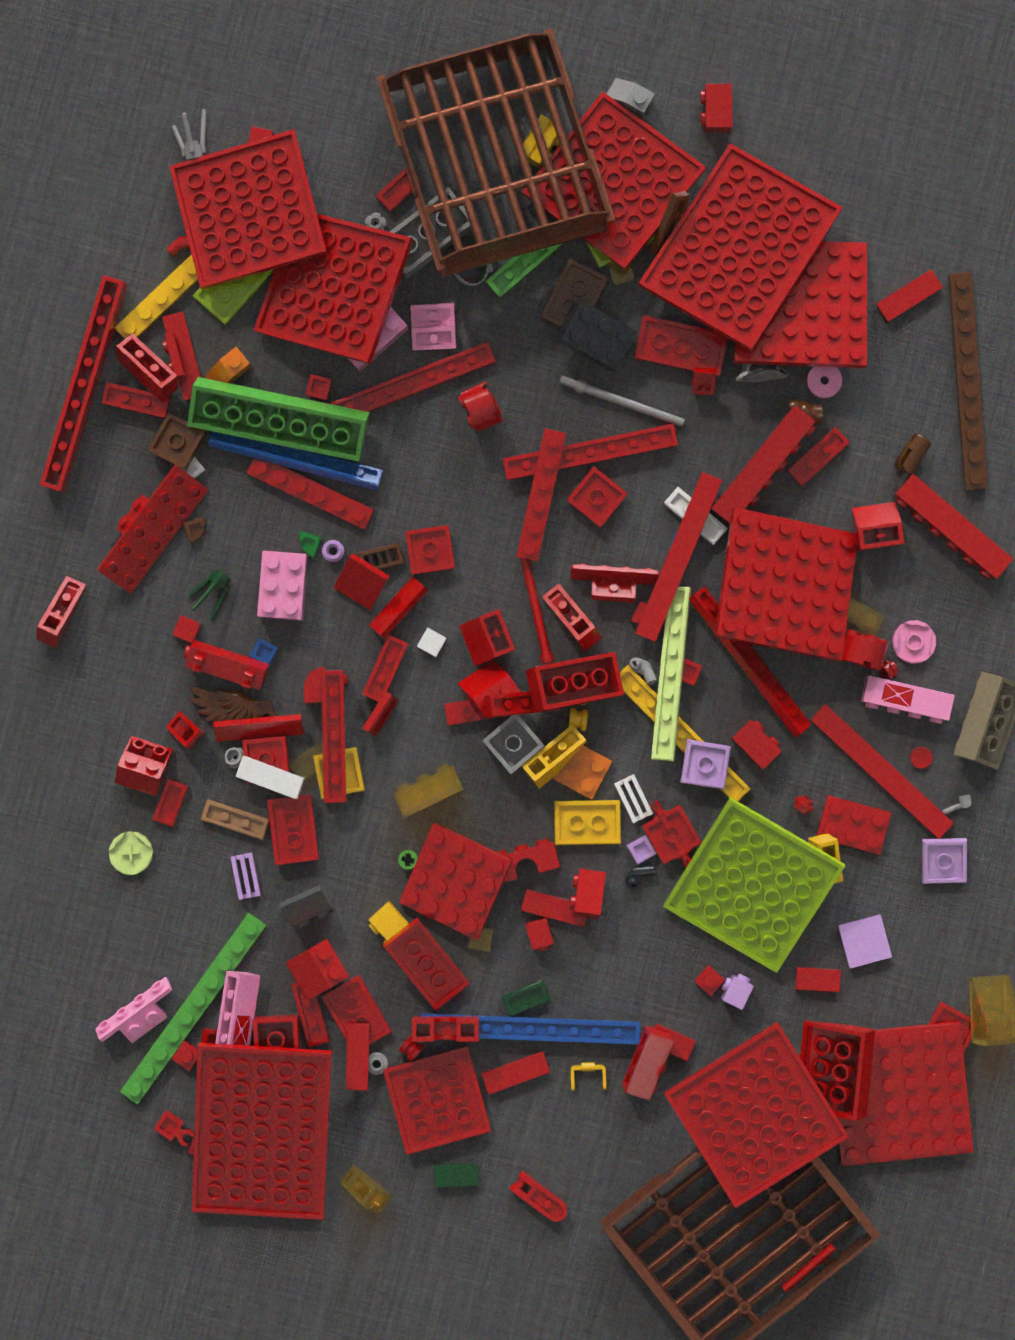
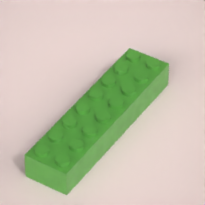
[187,377,370,462]

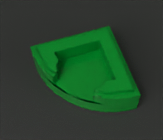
[299,531,321,559]

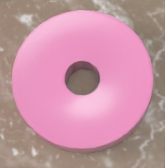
[806,367,842,399]

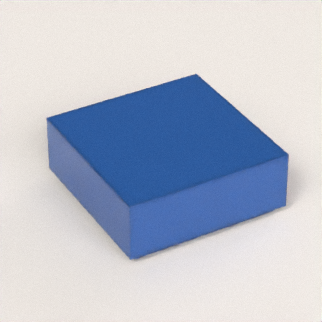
[249,637,279,666]

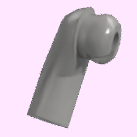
[629,657,657,685]

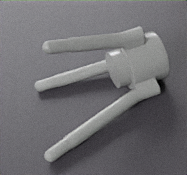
[172,109,206,161]

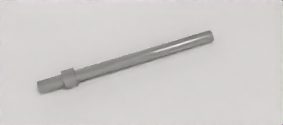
[559,375,685,427]

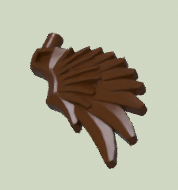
[189,686,278,721]

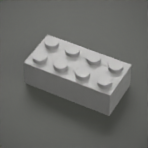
[390,187,472,279]

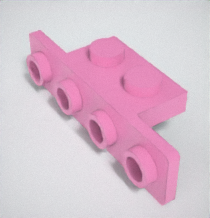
[96,977,172,1043]

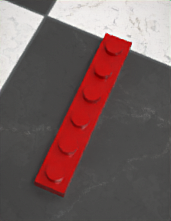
[516,428,566,562]
[246,458,374,530]
[321,670,346,803]

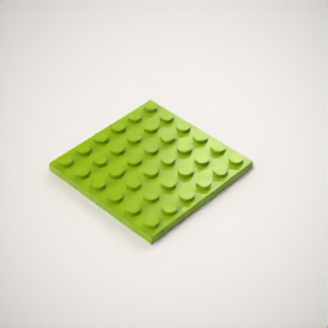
[663,797,845,973]

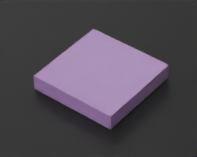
[680,739,731,789]
[922,838,967,884]
[838,914,892,968]

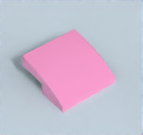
[410,303,456,350]

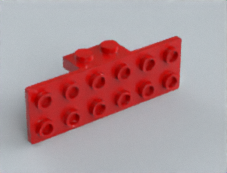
[97,465,208,593]

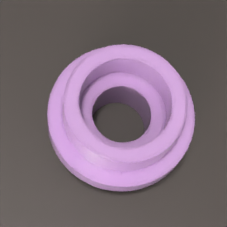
[322,540,344,562]

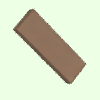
[201,799,270,840]

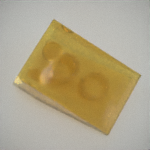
[969,974,1015,1046]

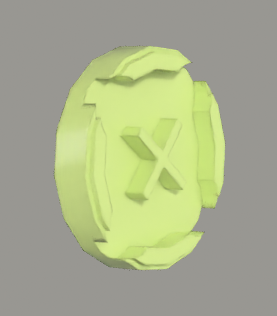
[109,831,153,875]

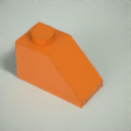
[205,347,252,384]

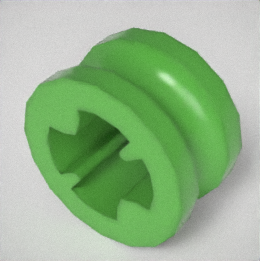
[398,850,418,870]

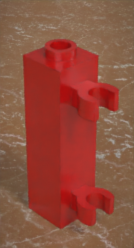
[183,640,269,690]

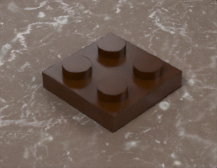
[147,413,207,471]

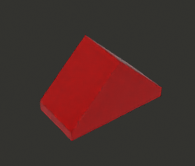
[166,711,206,749]

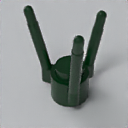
[189,569,231,620]

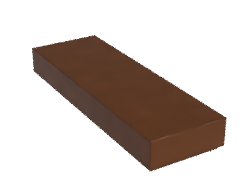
[649,191,690,255]

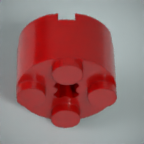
[458,381,504,432]
[842,629,889,671]

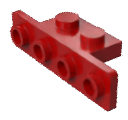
[162,312,200,401]
[570,564,659,603]

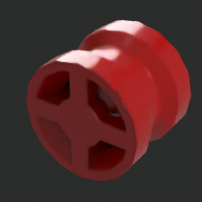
[398,1034,425,1062]

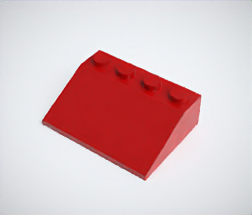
[800,1020,876,1121]

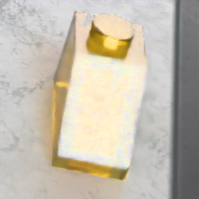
[340,1165,392,1214]

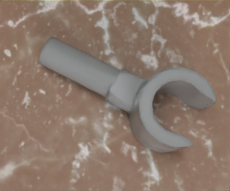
[942,794,972,815]

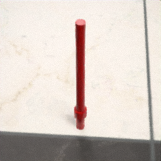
[520,558,554,665]

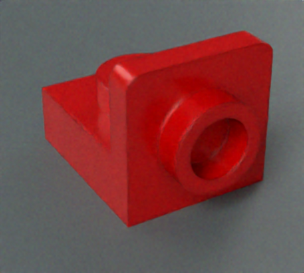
[691,367,716,396]

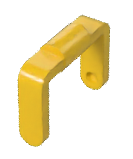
[571,1062,606,1091]

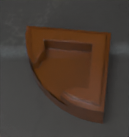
[184,517,206,544]

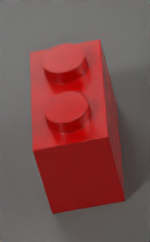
[700,84,732,132]
[731,720,782,770]
[569,869,606,920]

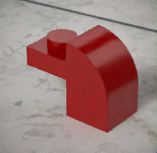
[304,667,349,703]

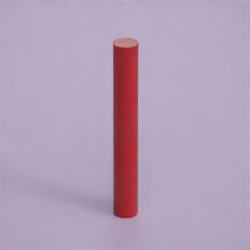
[782,1243,837,1293]

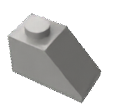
[607,78,655,119]

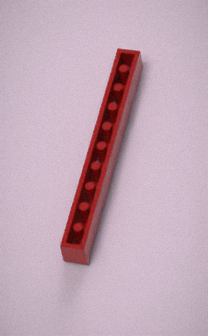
[39,275,128,494]

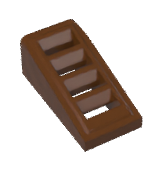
[355,542,404,570]

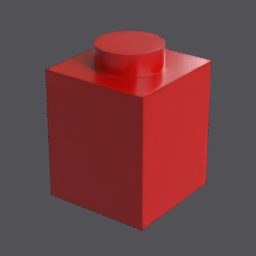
[525,917,554,952]

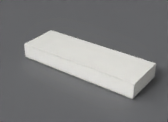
[664,487,728,546]
[236,756,305,799]

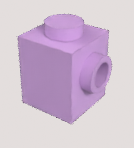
[721,973,754,1010]

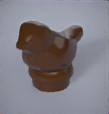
[788,397,823,437]

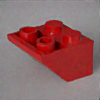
[851,502,904,551]
[459,609,516,666]
[114,736,173,796]

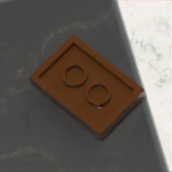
[540,258,609,327]

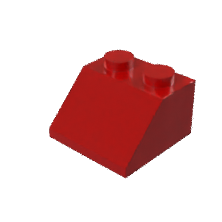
[457,660,521,720]
[285,939,349,1001]

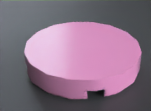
[892,620,936,664]

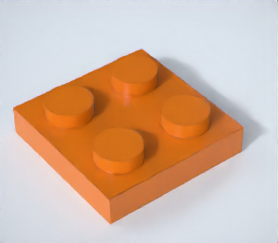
[553,746,612,800]

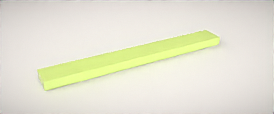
[651,586,691,762]

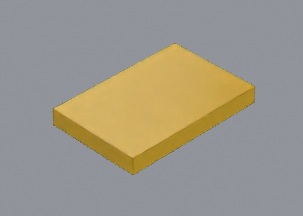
[554,800,621,845]

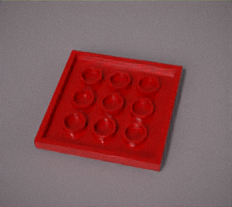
[399,823,513,940]
[383,1045,491,1155]

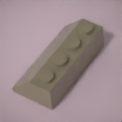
[954,672,1015,770]

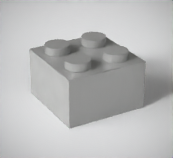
[483,715,544,774]

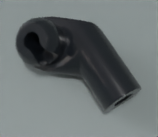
[625,865,654,889]

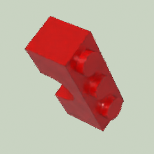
[497,838,560,882]
[412,1016,479,1042]

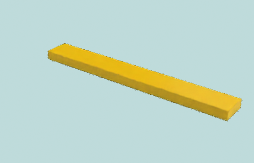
[620,665,750,801]

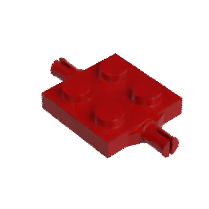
[642,799,702,868]

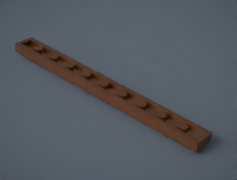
[948,272,988,491]

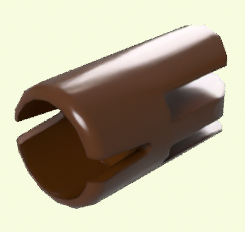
[894,433,931,474]

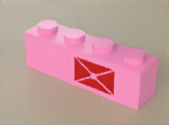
[860,676,955,724]
[215,971,260,1046]

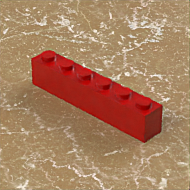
[712,405,816,523]
[893,474,1013,580]

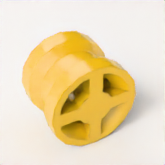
[568,708,588,731]

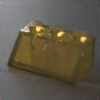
[394,763,464,818]

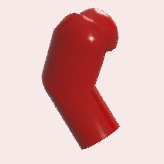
[166,236,190,257]

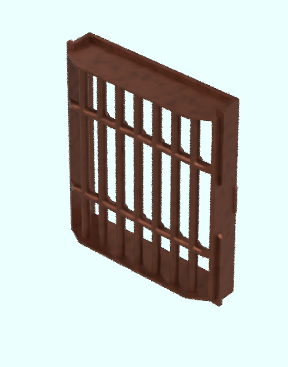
[376,28,615,278]
[599,1147,881,1340]

